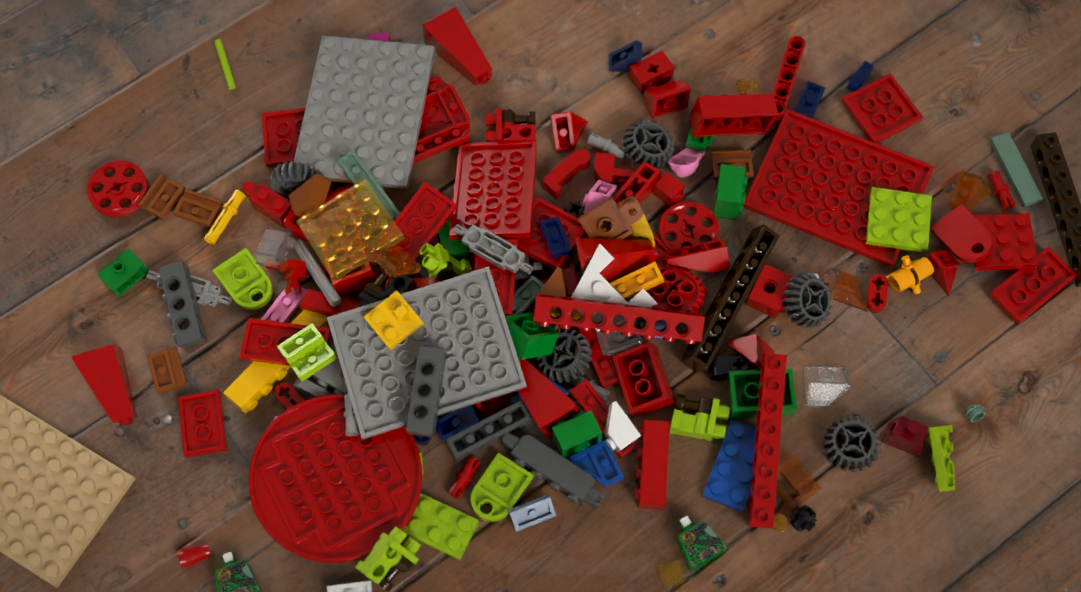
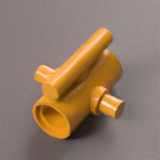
[885,255,934,294]

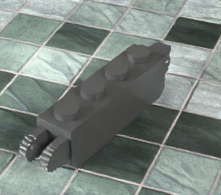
[502,433,605,509]

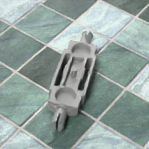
[453,224,534,275]
[147,270,232,308]

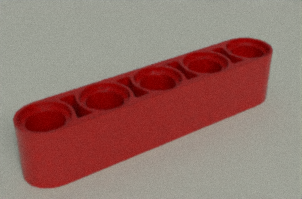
[772,36,806,124]

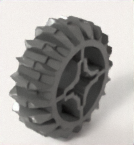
[622,118,675,168]
[270,161,324,201]
[782,272,833,328]
[536,329,592,384]
[823,415,881,472]

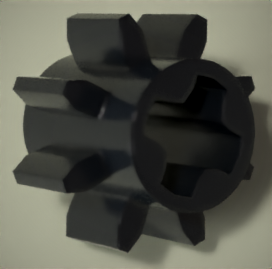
[563,201,585,218]
[789,505,817,532]

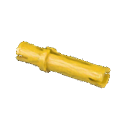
[203,189,246,245]

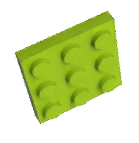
[866,187,932,253]

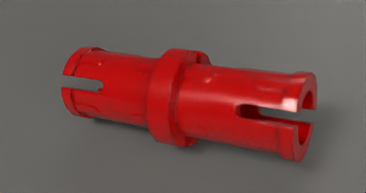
[987,170,1016,210]
[447,456,480,499]

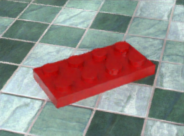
[376,182,458,270]
[474,238,519,316]
[989,246,1078,325]
[239,318,331,370]

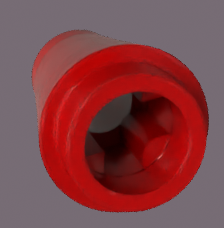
[177,544,211,569]

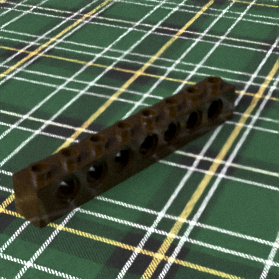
[1030,132,1081,287]
[680,224,779,372]

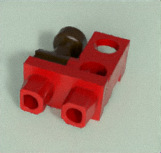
[486,108,536,142]

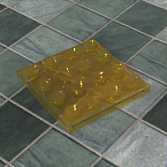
[296,179,405,281]

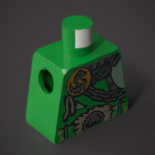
[677,516,727,572]
[215,552,263,592]

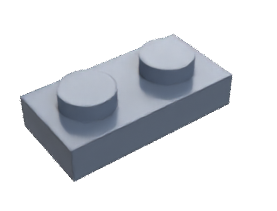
[508,494,556,532]

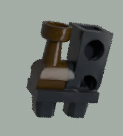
[357,263,417,308]

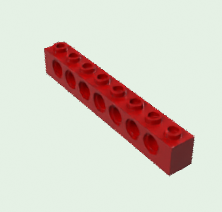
[533,293,705,344]
[747,353,787,529]

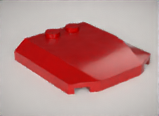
[413,75,470,164]

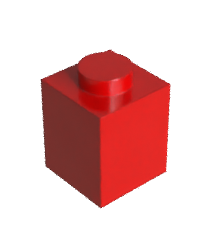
[653,172,685,207]

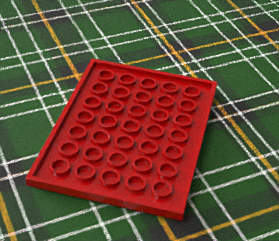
[743,109,934,268]

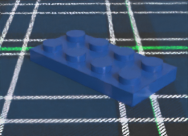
[702,419,756,513]

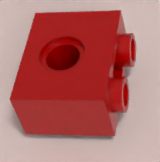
[746,264,793,319]

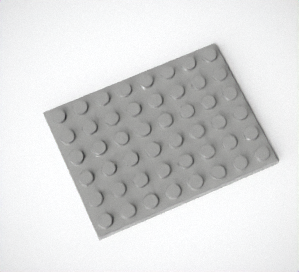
[294,36,435,189]
[327,267,527,439]

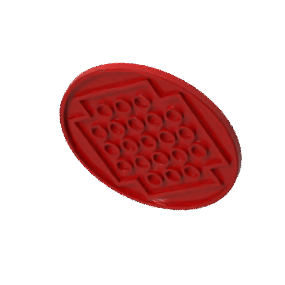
[248,394,422,564]

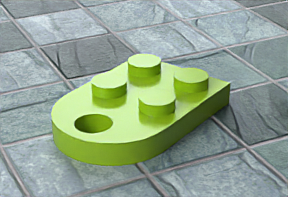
[212,248,273,310]
[471,453,534,522]

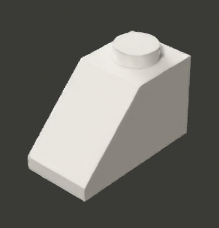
[604,401,641,452]

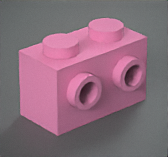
[583,180,617,213]

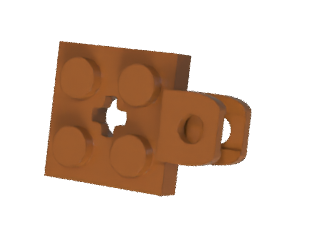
[578,196,643,239]

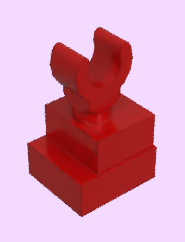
[279,259,306,295]

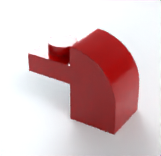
[594,152,633,187]

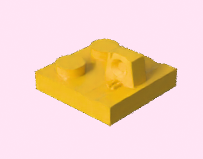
[364,290,424,350]

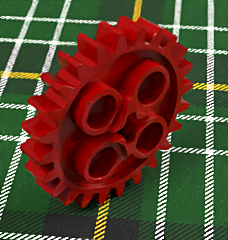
[646,263,705,313]

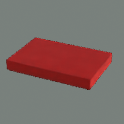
[178,389,228,458]

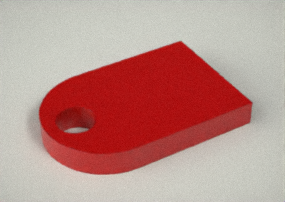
[930,204,993,263]

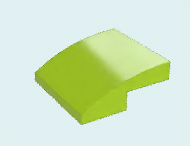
[277,323,337,382]

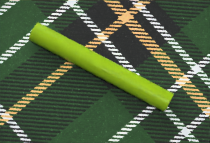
[214,39,236,90]

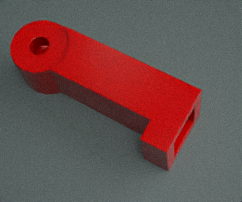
[542,149,590,200]

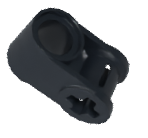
[708,355,749,381]

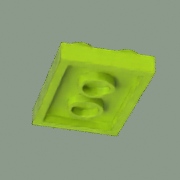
[403,493,479,561]

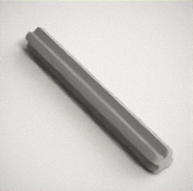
[293,239,341,307]

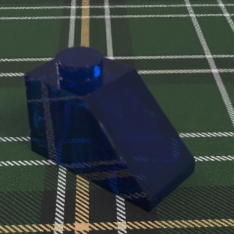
[436,405,481,441]

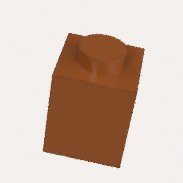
[288,173,331,220]
[534,267,569,317]

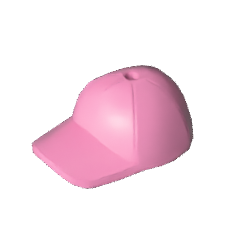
[668,148,705,178]

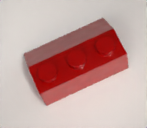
[612,341,676,414]

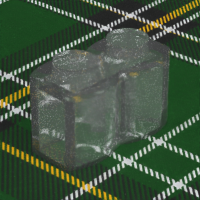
[255,227,294,268]

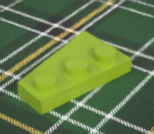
[928,425,955,492]

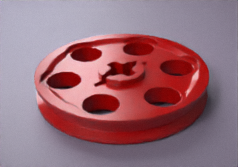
[87,160,149,217]
[659,201,719,250]

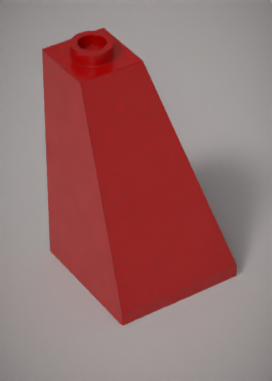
[423,6,492,86]
[575,238,659,283]
[72,344,137,426]
[517,358,581,439]

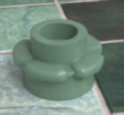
[965,403,986,423]

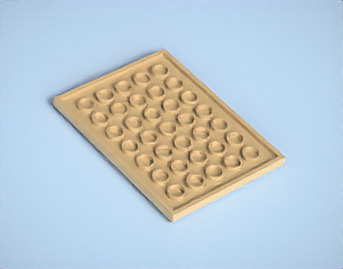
[0,395,135,588]

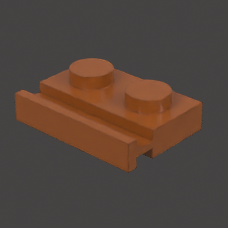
[711,150,754,180]
[138,174,186,221]
[173,189,223,228]
[147,346,188,395]

